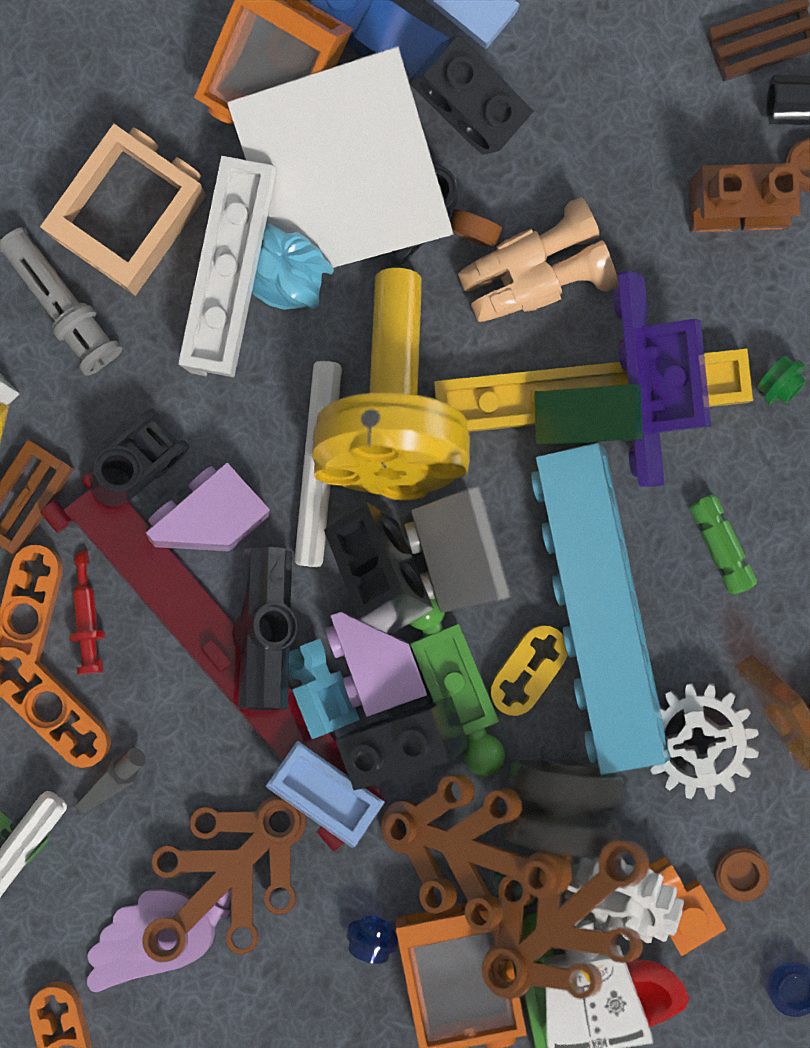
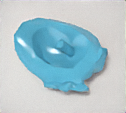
[252,223,334,310]

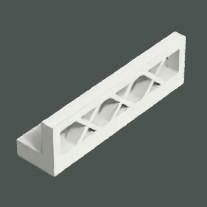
[178,156,277,377]

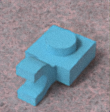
[289,639,360,739]

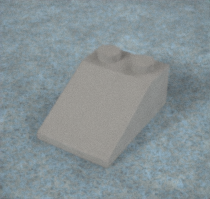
[404,486,510,613]

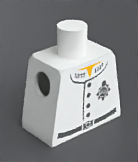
[545,920,653,1048]

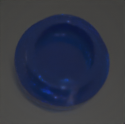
[346,916,399,964]
[767,962,810,1017]

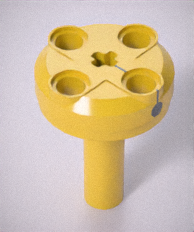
[312,268,470,500]

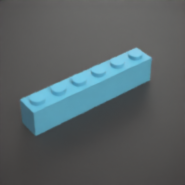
[531,443,671,775]

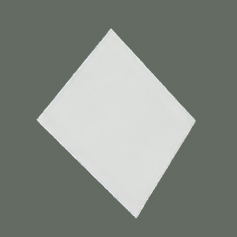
[227,47,453,268]

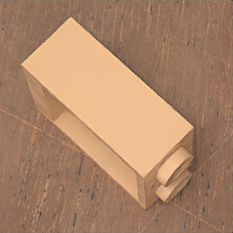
[40,124,207,296]

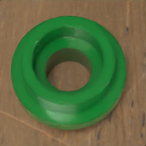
[758,356,807,405]

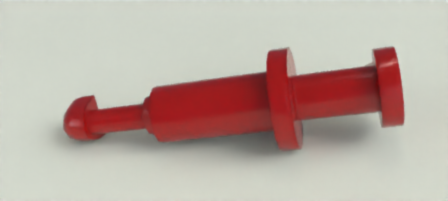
[69,550,106,675]

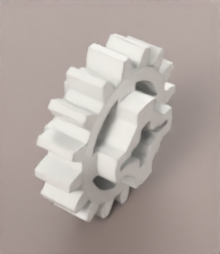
[650,683,759,800]
[565,854,684,943]

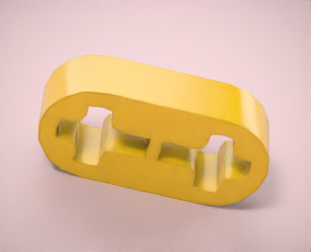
[490,625,568,716]

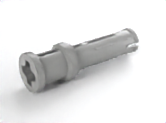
[0,228,123,376]

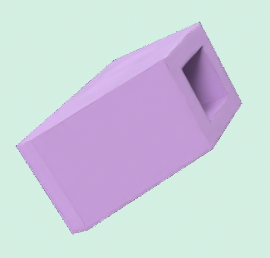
[146,463,270,551]
[325,611,427,717]

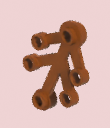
[382,774,572,931]
[142,795,307,962]
[482,839,649,999]

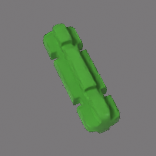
[689,494,757,594]

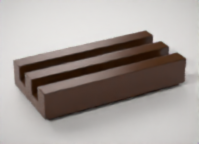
[706,0,810,82]

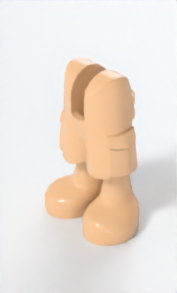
[457,197,619,322]

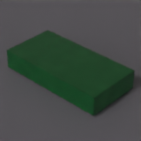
[534,384,643,445]

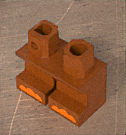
[689,163,801,232]

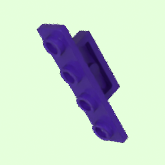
[613,270,711,487]

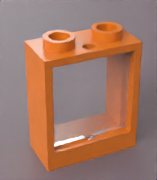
[194,0,353,124]
[396,897,527,1048]

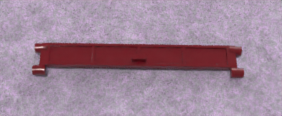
[40,471,387,852]

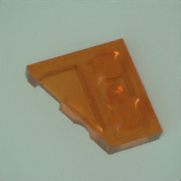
[735,654,810,772]

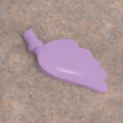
[87,888,232,992]

